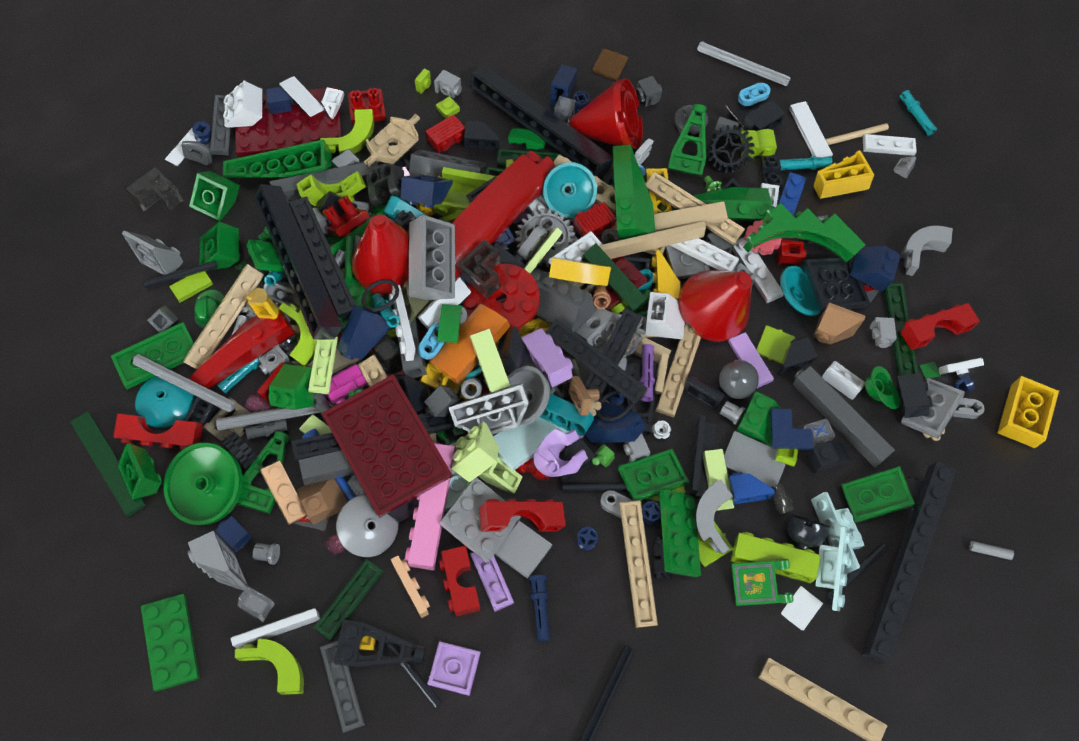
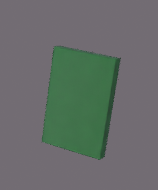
[618,449,689,501]
[841,466,915,523]

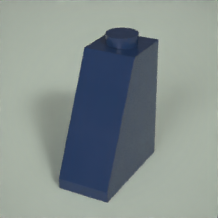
[550,65,578,110]
[337,305,391,360]
[585,402,646,443]

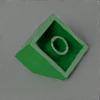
[189,171,240,221]
[199,222,240,269]
[269,364,314,410]
[736,392,781,447]
[118,443,161,500]

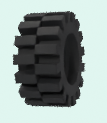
[221,431,258,469]

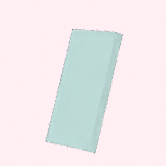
[493,417,569,471]

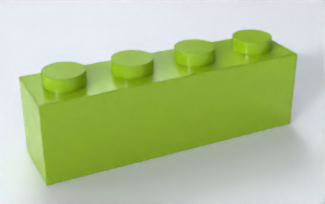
[731,532,820,583]

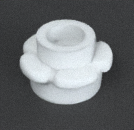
[652,421,671,439]

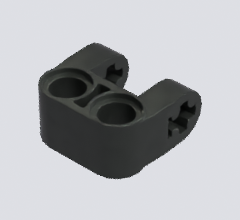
[367,163,405,207]

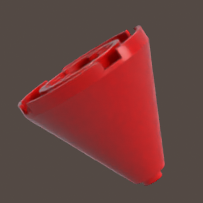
[568,78,643,150]
[352,215,409,296]
[678,270,752,342]

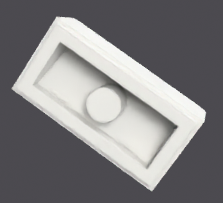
[822,361,865,400]

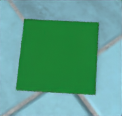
[919,362,941,380]

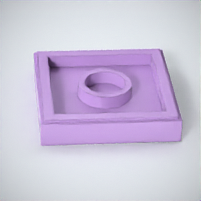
[427,641,481,696]

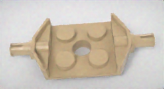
[364,114,420,167]

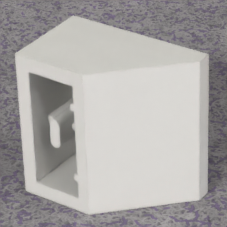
[223,81,262,128]
[645,292,685,340]

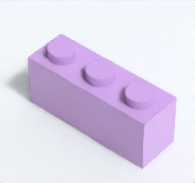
[522,328,573,388]

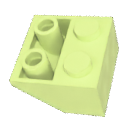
[451,422,499,482]

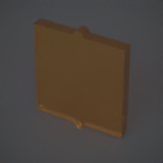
[592,49,628,80]

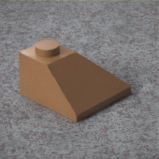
[813,303,866,344]
[297,479,348,525]

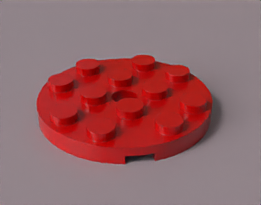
[463,264,540,331]

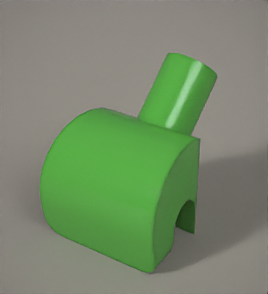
[704,176,722,193]
[592,444,615,467]

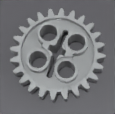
[515,209,575,267]

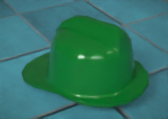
[194,290,224,329]
[865,366,900,409]

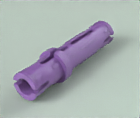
[640,344,655,402]

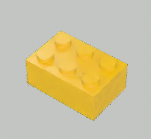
[997,376,1059,448]

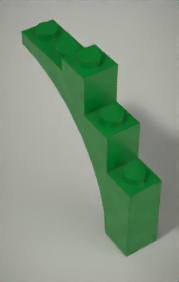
[743,203,866,262]

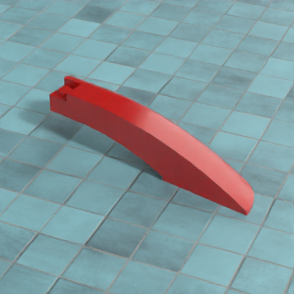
[452,150,556,279]

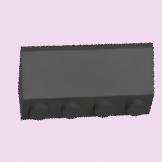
[409,149,487,178]
[530,267,596,332]

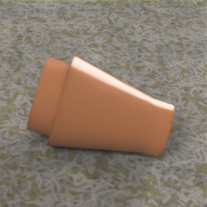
[592,285,611,309]

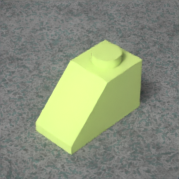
[478,457,522,494]

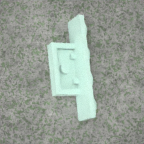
[811,492,865,574]
[816,526,851,611]

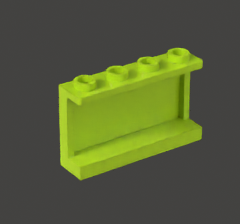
[434,167,498,216]

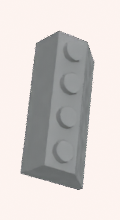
[409,215,455,300]
[187,531,249,591]

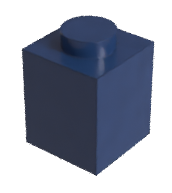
[266,87,294,114]
[215,516,252,553]

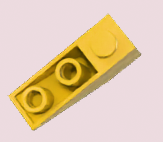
[651,250,680,301]

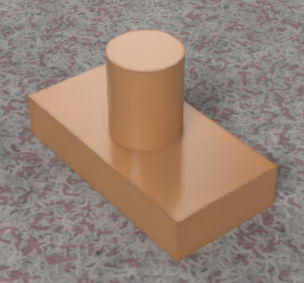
[568,376,600,416]

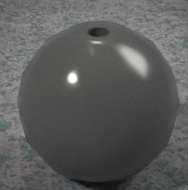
[719,360,759,399]

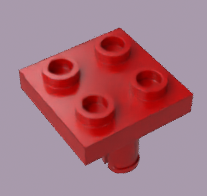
[347,88,386,124]
[322,195,370,237]

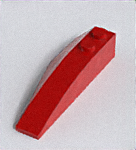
[188,302,295,397]

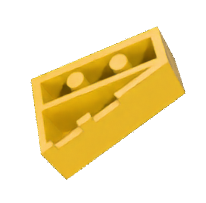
[813,150,874,199]

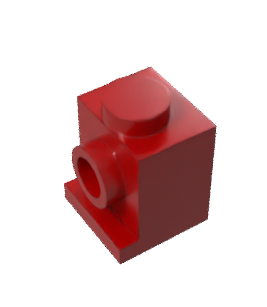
[777,240,806,265]

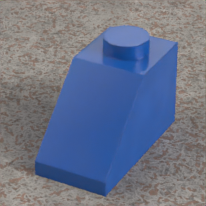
[728,472,775,505]

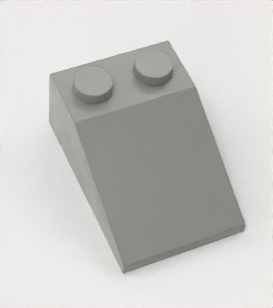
[122,231,184,275]

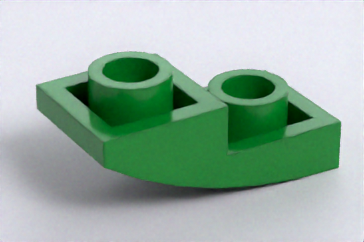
[508,128,546,150]
[437,304,462,344]

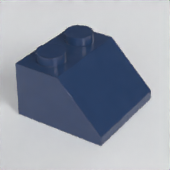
[401,174,453,208]
[850,246,901,292]

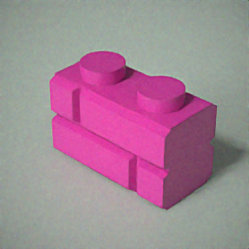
[326,364,368,405]

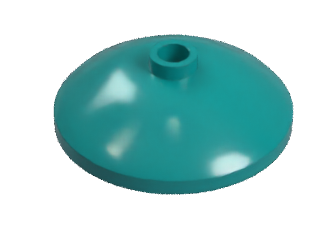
[543,162,597,218]
[780,266,822,316]
[135,376,196,429]

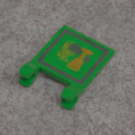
[732,559,794,606]

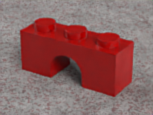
[439,546,480,617]

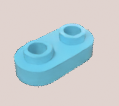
[738,83,770,106]
[418,323,444,360]

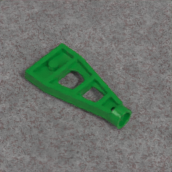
[668,104,707,177]
[237,431,290,515]

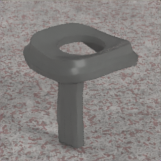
[181,140,213,165]

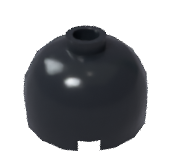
[787,514,830,550]

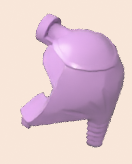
[533,429,588,477]

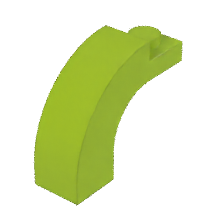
[320,109,374,154]
[296,171,366,207]
[278,302,317,366]
[235,639,304,695]

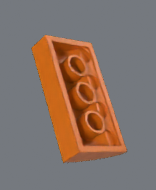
[429,304,510,385]

